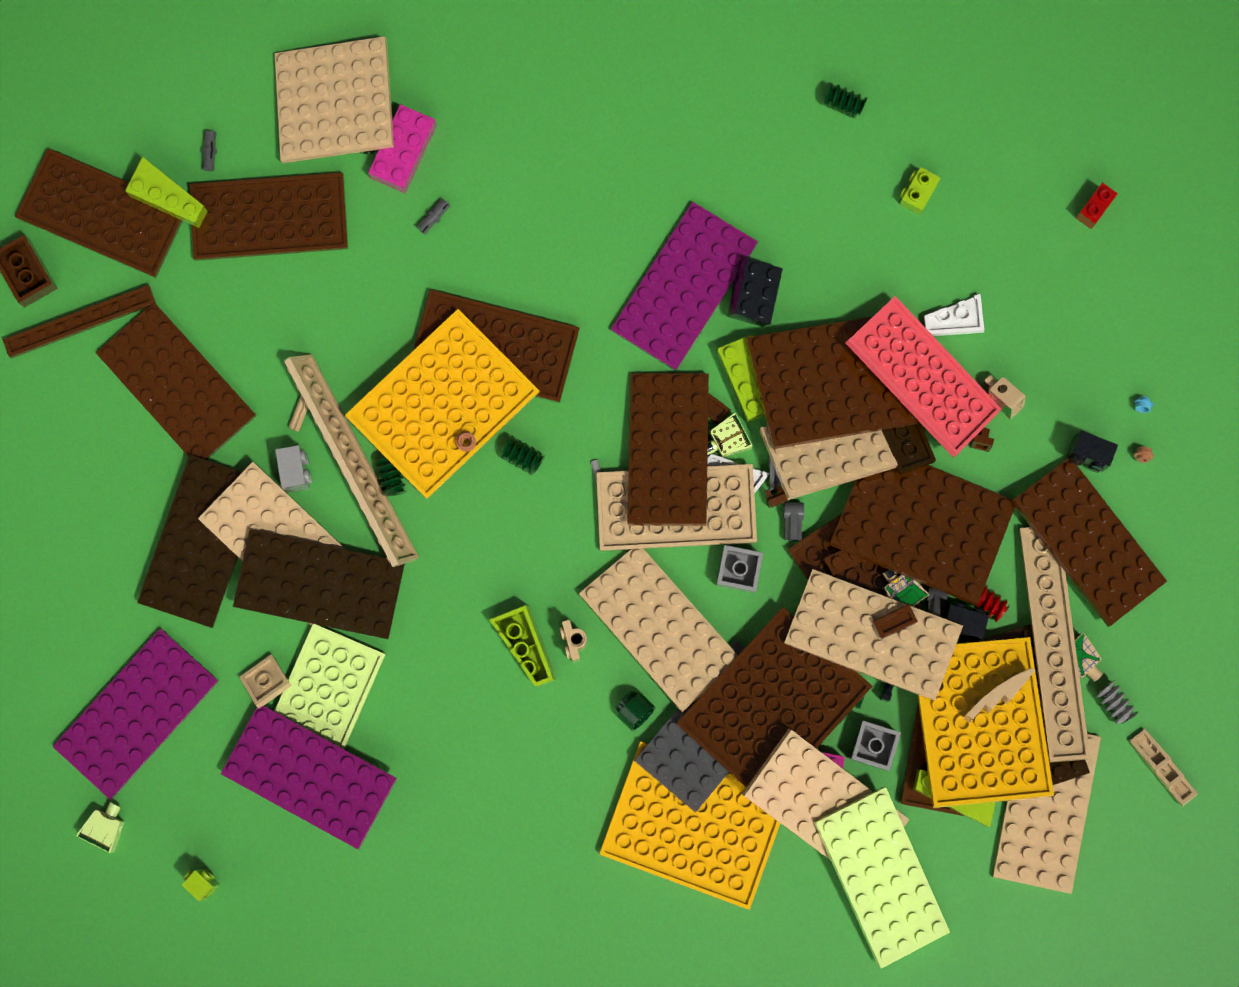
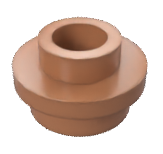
[456,432,476,452]
[1134,447,1154,463]

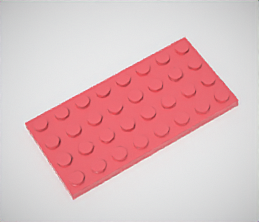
[846,296,1002,458]

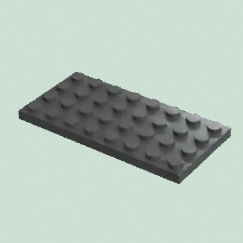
[634,640,745,813]

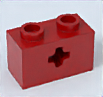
[1076,182,1118,229]

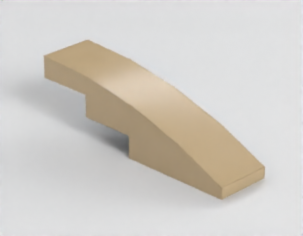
[963,668,1035,723]
[1130,729,1198,807]

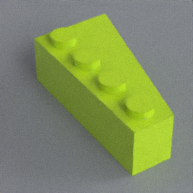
[125,157,208,228]
[717,334,764,423]
[489,605,557,687]
[913,770,996,828]

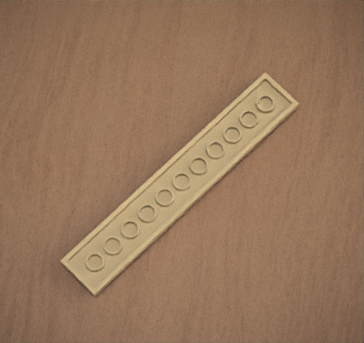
[284,354,419,567]
[1019,527,1090,763]

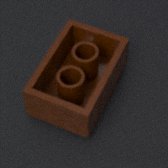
[0,235,58,308]

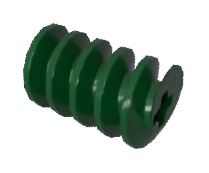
[824,83,868,118]
[502,436,545,475]
[375,456,407,496]

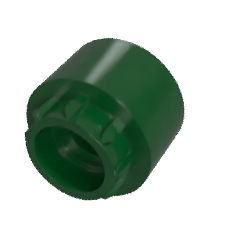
[616,691,656,731]

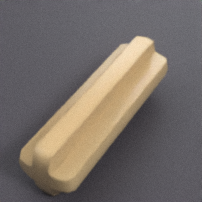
[289,394,308,431]

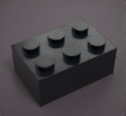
[727,258,783,327]

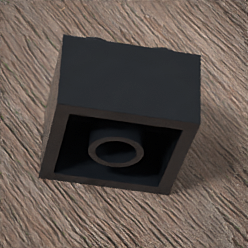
[1066,430,1118,473]
[944,602,989,641]

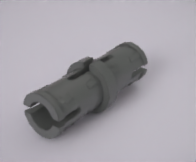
[202,131,217,171]
[416,198,451,235]

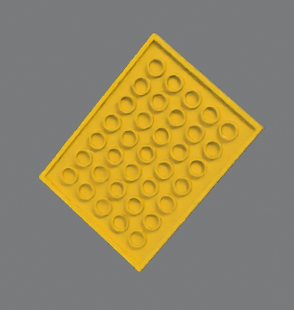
[345,309,540,499]
[917,637,1054,808]
[600,741,780,910]

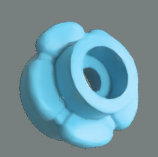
[1134,396,1154,413]

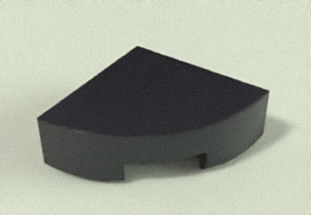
[880,683,894,702]

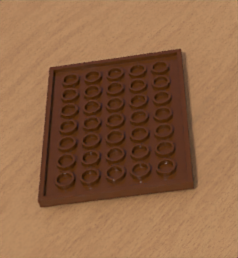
[745,317,920,449]
[829,465,1015,606]
[676,607,873,788]

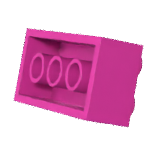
[368,104,437,194]

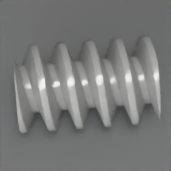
[1096,680,1138,724]

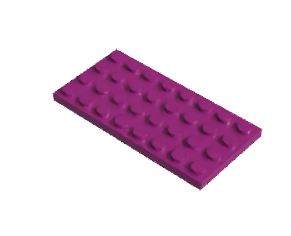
[611,202,758,371]
[53,629,219,800]
[221,706,398,850]

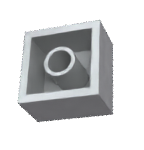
[275,445,313,493]
[716,545,763,593]
[849,721,901,771]

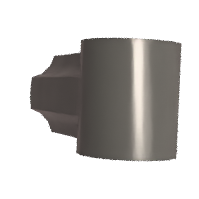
[783,502,804,541]
[925,587,948,618]

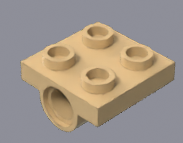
[559,620,587,663]

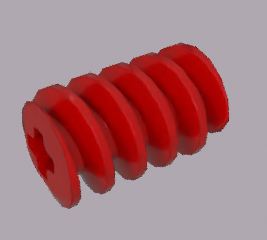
[969,585,1010,622]

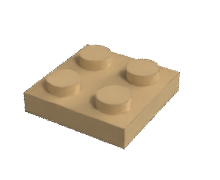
[239,654,292,708]

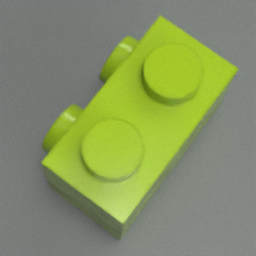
[899,167,941,215]
[182,869,220,902]

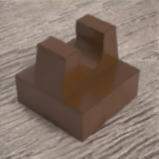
[970,428,994,452]
[765,485,788,508]

